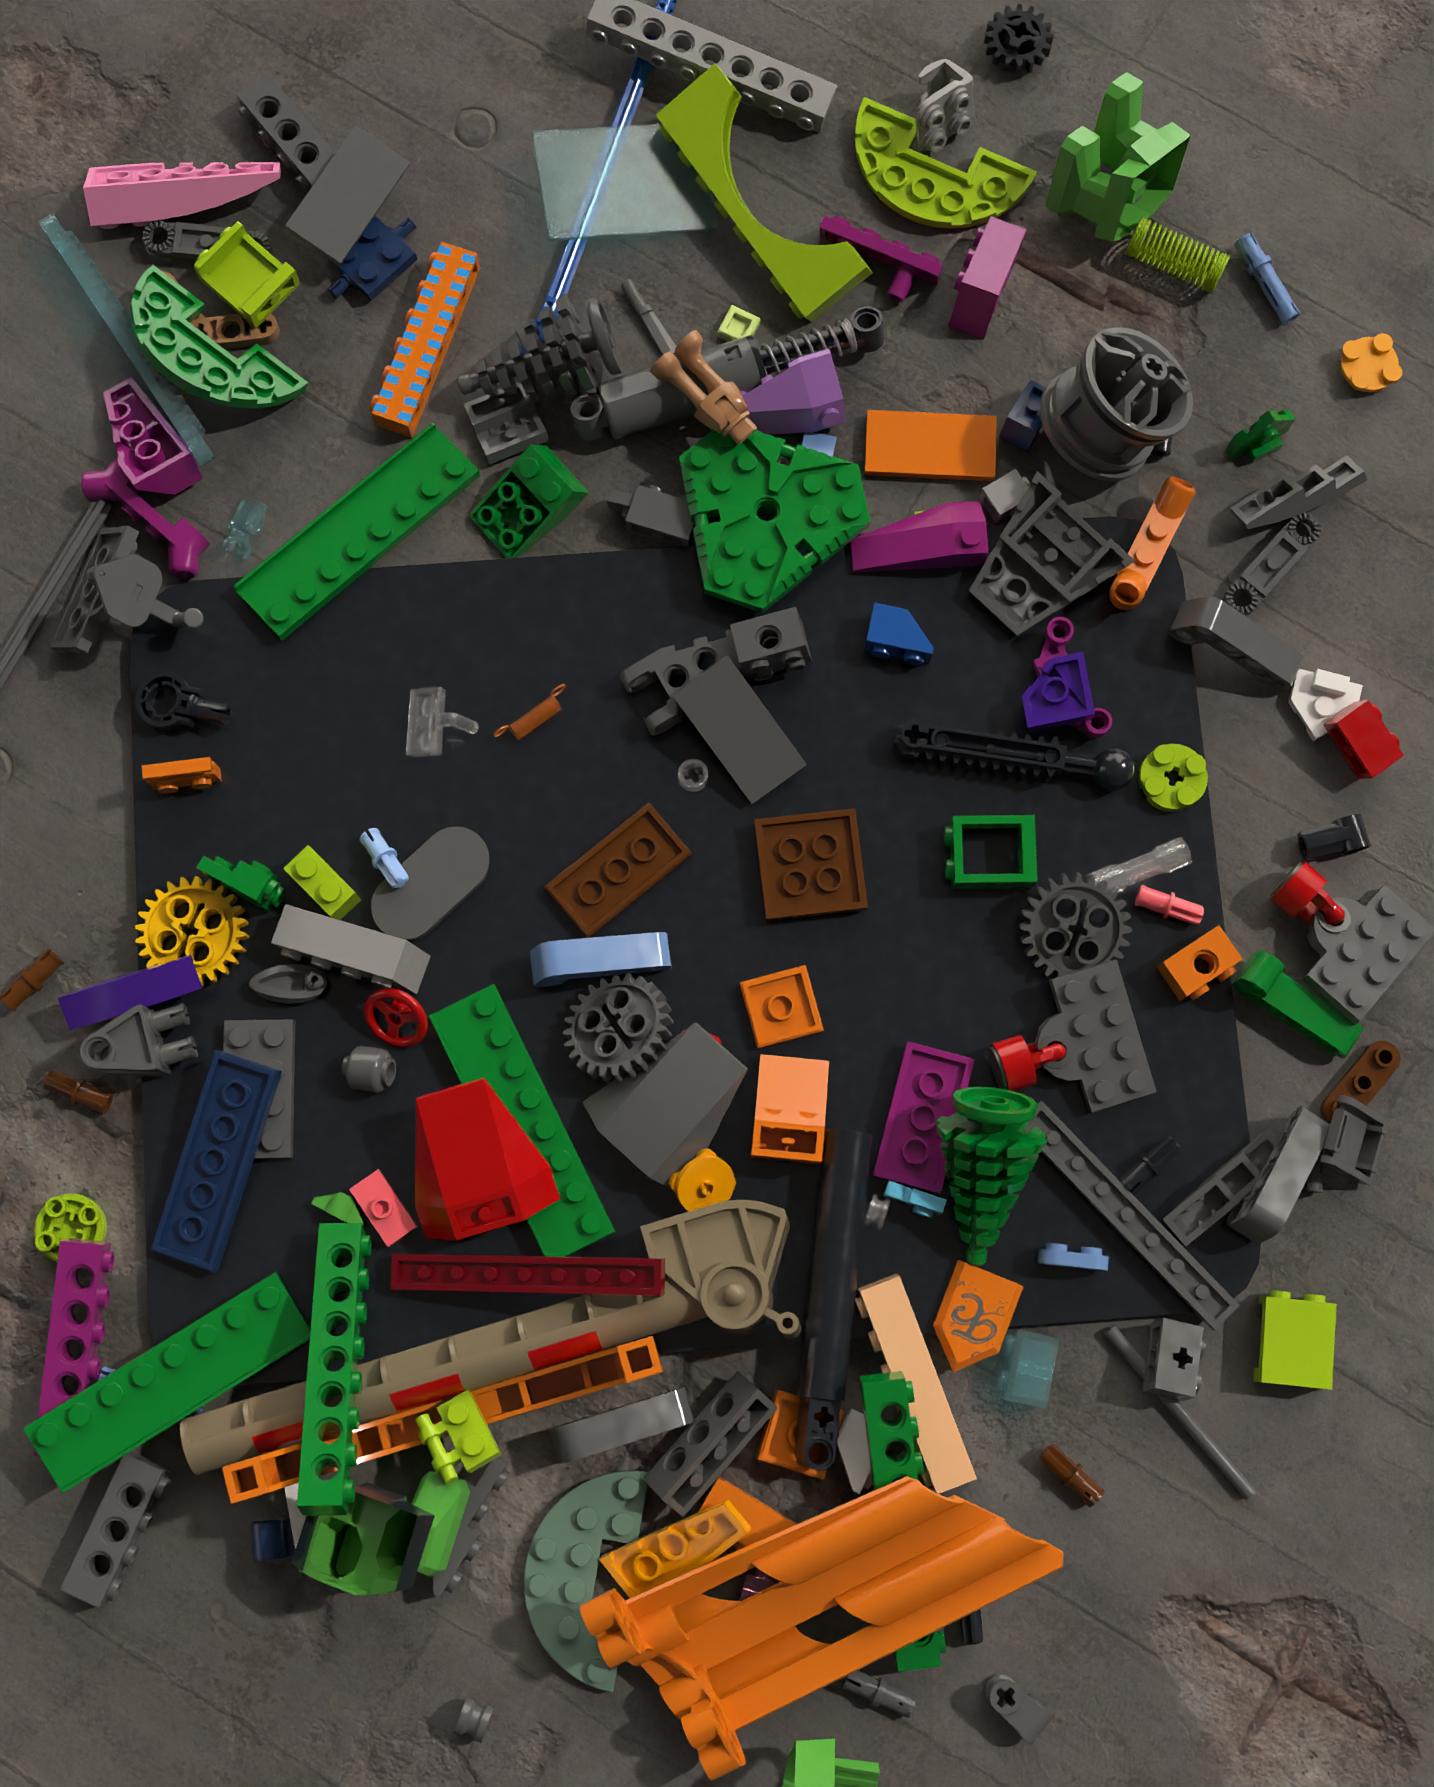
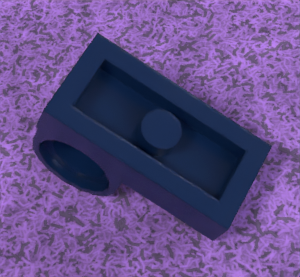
[999,380,1046,452]
[251,1518,295,1561]

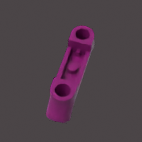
[81,459,210,579]

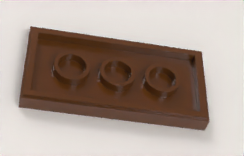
[544,802,692,938]

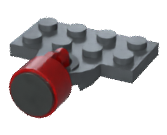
[1270,861,1434,1025]
[988,960,1156,1112]

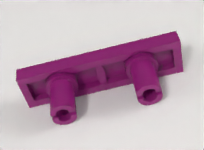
[820,216,943,303]

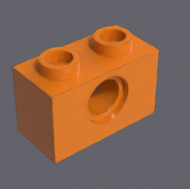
[1156,925,1243,1001]

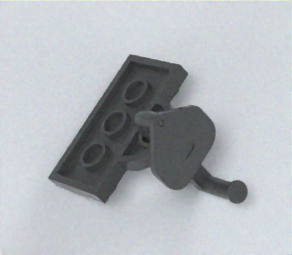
[50,526,204,653]

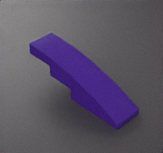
[58,954,203,1030]

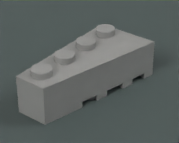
[271,904,431,994]

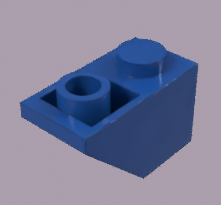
[864,603,934,665]

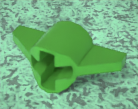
[311,1192,364,1226]

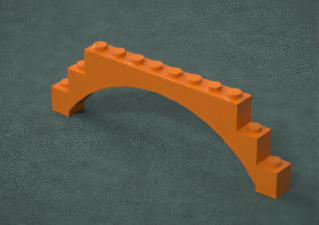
[222,1336,663,1504]

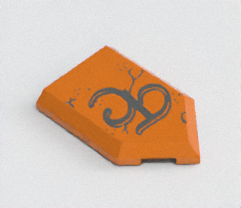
[933,1260,1023,1373]

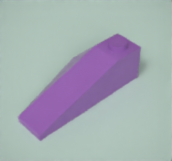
[710,349,846,435]

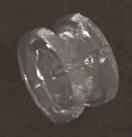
[678,759,708,792]
[864,1194,890,1229]

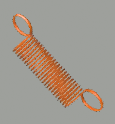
[494,684,565,740]

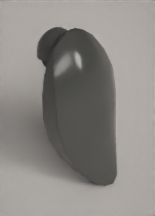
[249,964,327,1004]

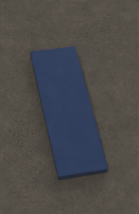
[150,1050,282,1273]

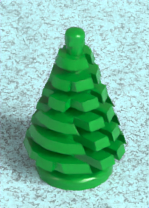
[936,1087,1048,1266]

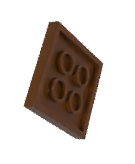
[754,808,868,921]

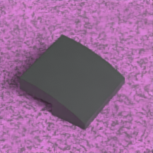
[463,382,549,464]

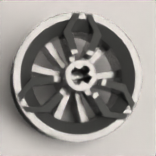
[1040,327,1193,481]

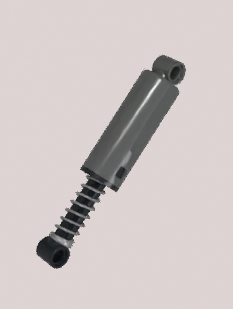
[571,306,884,441]

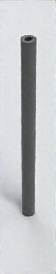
[1104,1325,1256,1499]

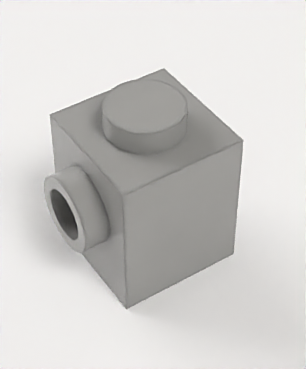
[979,469,1031,524]

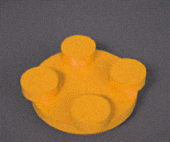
[1341,333,1402,392]
[669,1148,736,1211]

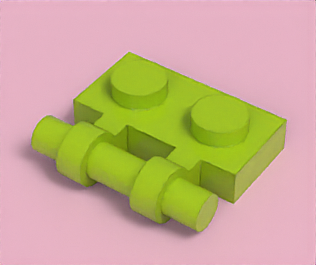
[415,1390,502,1485]

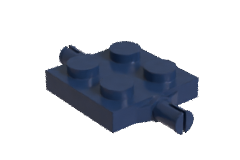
[328,216,418,301]

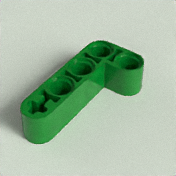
[1232,950,1363,1058]

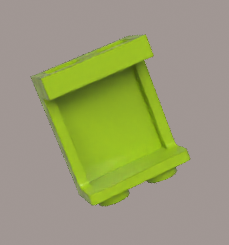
[194,221,300,328]
[1253,1290,1337,1390]

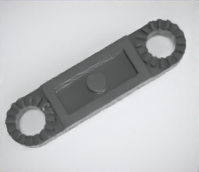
[142,220,272,260]
[1223,512,1322,616]

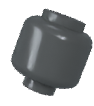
[342,1046,396,1093]

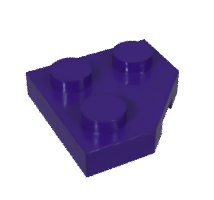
[1022,652,1096,732]

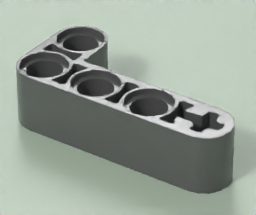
[1169,596,1303,690]
[1226,1106,1330,1244]
[547,1387,694,1464]

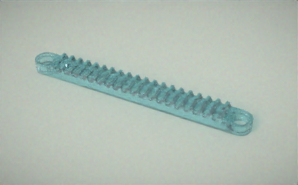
[39,213,216,467]

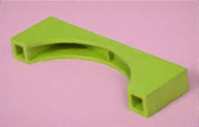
[656,63,873,323]

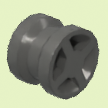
[454,1697,494,1743]

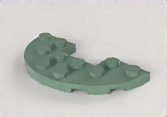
[524,1470,650,1692]

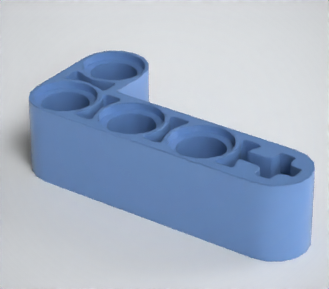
[530,932,672,987]

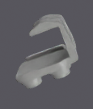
[916,59,975,152]

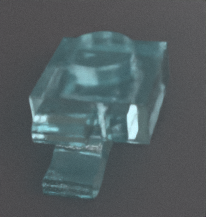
[223,499,269,559]

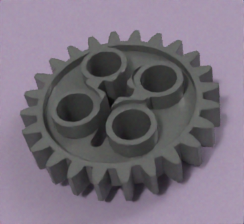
[1019,872,1132,977]
[563,973,673,1082]

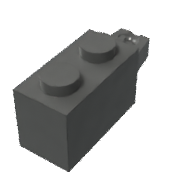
[607,485,696,547]

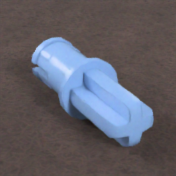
[359,828,409,888]

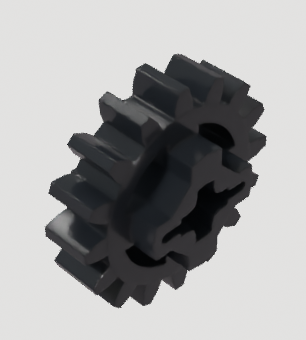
[984,4,1054,74]

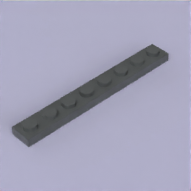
[1026,1101,1240,1330]

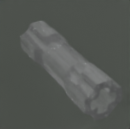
[1086,837,1192,893]

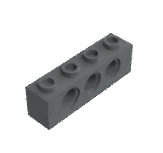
[236,72,335,194]
[643,1371,778,1517]
[60,1452,171,1608]

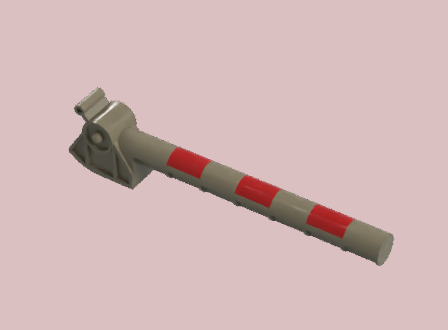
[180,1200,801,1475]

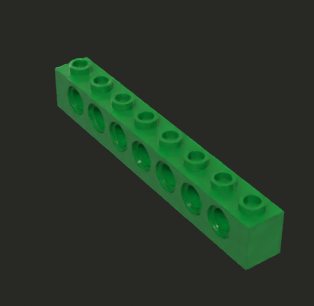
[297,1223,371,1516]
[859,1371,946,1672]

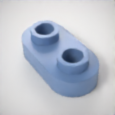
[1038,1243,1109,1271]

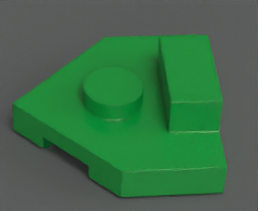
[1226,410,1295,464]

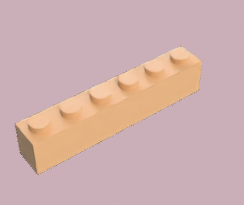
[855,1274,977,1494]

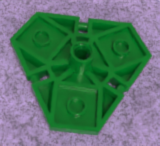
[679,430,870,613]

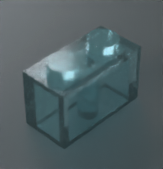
[996,1329,1060,1409]

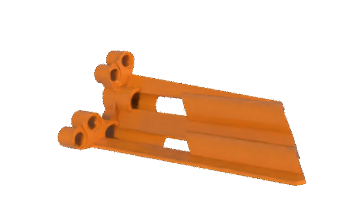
[580,1476,1064,1781]

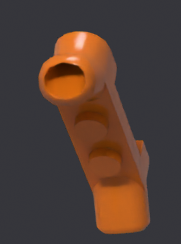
[1109,476,1196,610]

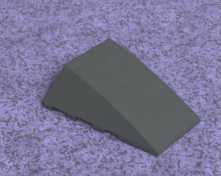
[969,471,1135,636]
[582,1023,748,1188]

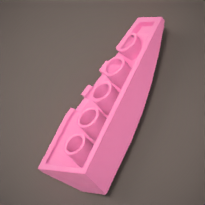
[83,162,281,229]

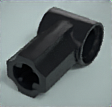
[1297,814,1371,861]

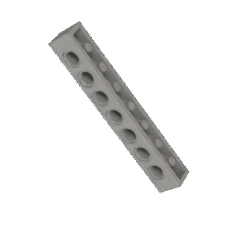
[586,0,837,133]

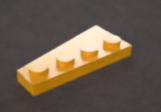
[599,1500,751,1598]

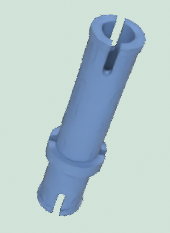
[1234,232,1301,325]

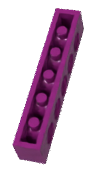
[33,1238,115,1457]

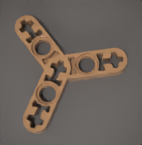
[156,271,280,408]

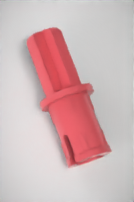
[1134,884,1204,925]

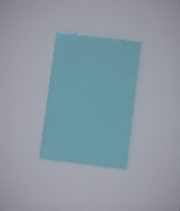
[532,124,719,241]

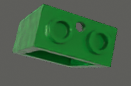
[944,815,1037,889]

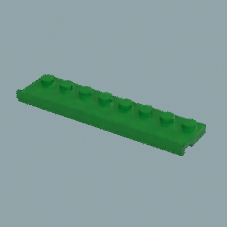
[233,423,481,641]
[429,984,615,1257]
[23,1271,311,1494]

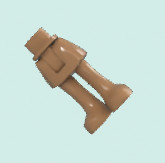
[650,330,757,445]

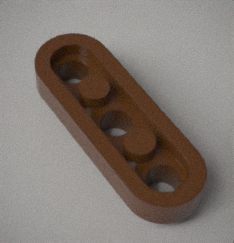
[1320,1041,1401,1123]

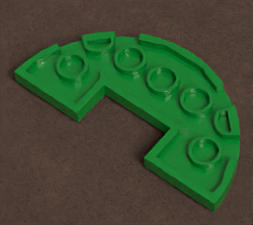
[130,265,308,408]

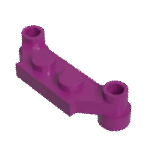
[1032,617,1112,739]

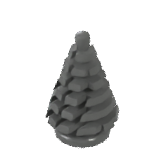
[457,293,623,395]

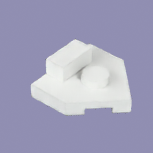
[1288,669,1363,741]

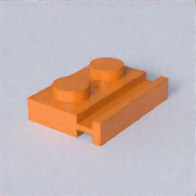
[142,757,222,793]

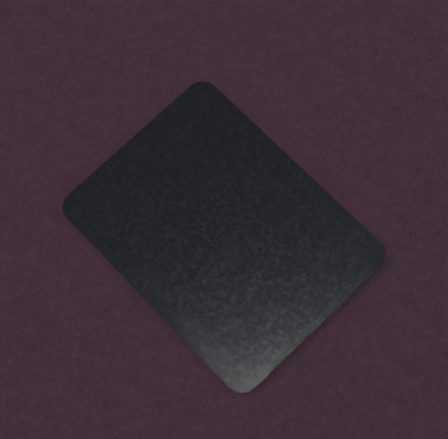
[129,516,1261,1386]

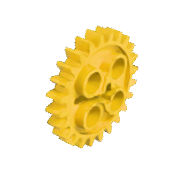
[135,876,249,987]

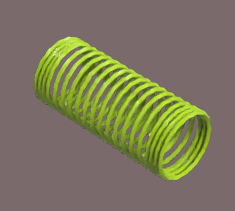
[1125,216,1230,294]

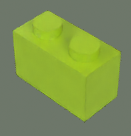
[283,845,361,920]

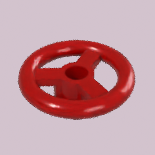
[364,988,428,1047]

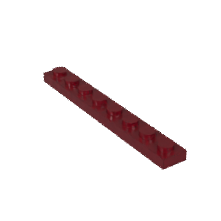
[390,1254,665,1296]

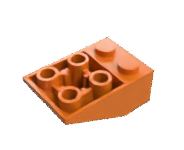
[751,1054,829,1165]

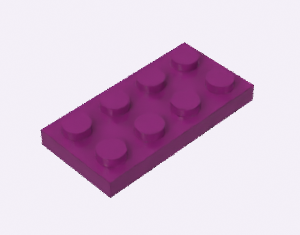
[872,1041,975,1194]

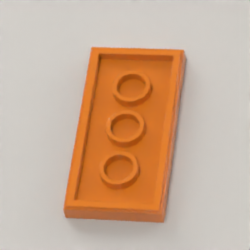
[864,410,997,481]

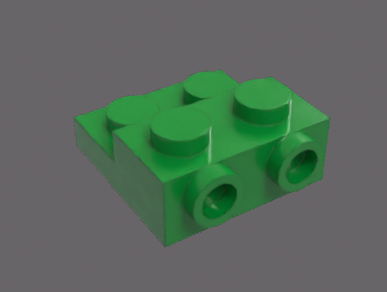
[196,856,286,912]

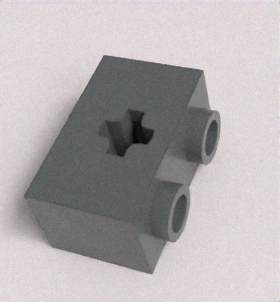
[1142,1318,1206,1401]

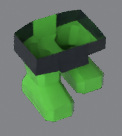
[291,1471,470,1595]

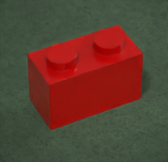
[1323,700,1404,780]

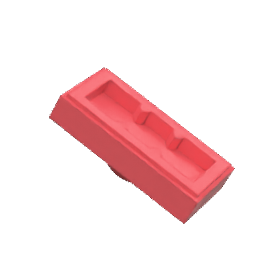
[349,1169,418,1247]

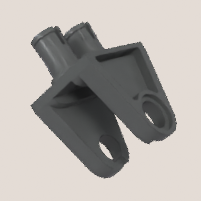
[80,1003,198,1077]

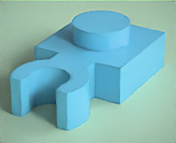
[884,1181,946,1219]

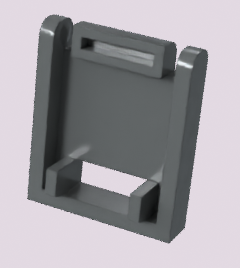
[1320,1095,1389,1186]

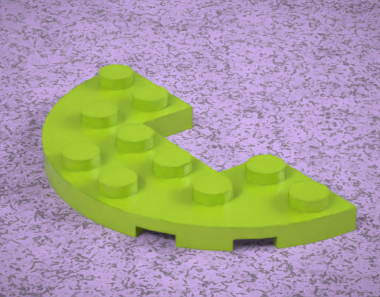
[855,97,1038,228]

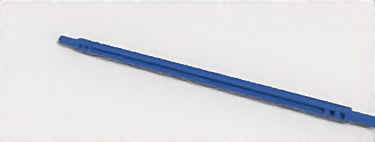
[528,0,677,353]

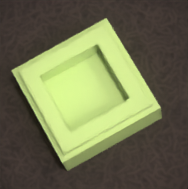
[717,305,761,342]

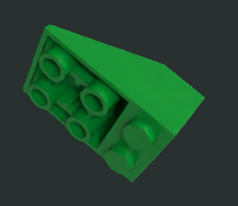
[468,444,590,558]

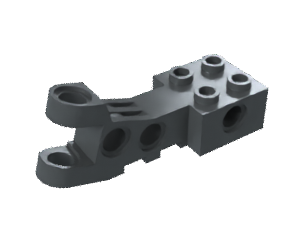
[619,607,812,735]

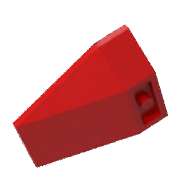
[415,1077,560,1240]

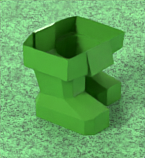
[1045,72,1190,242]

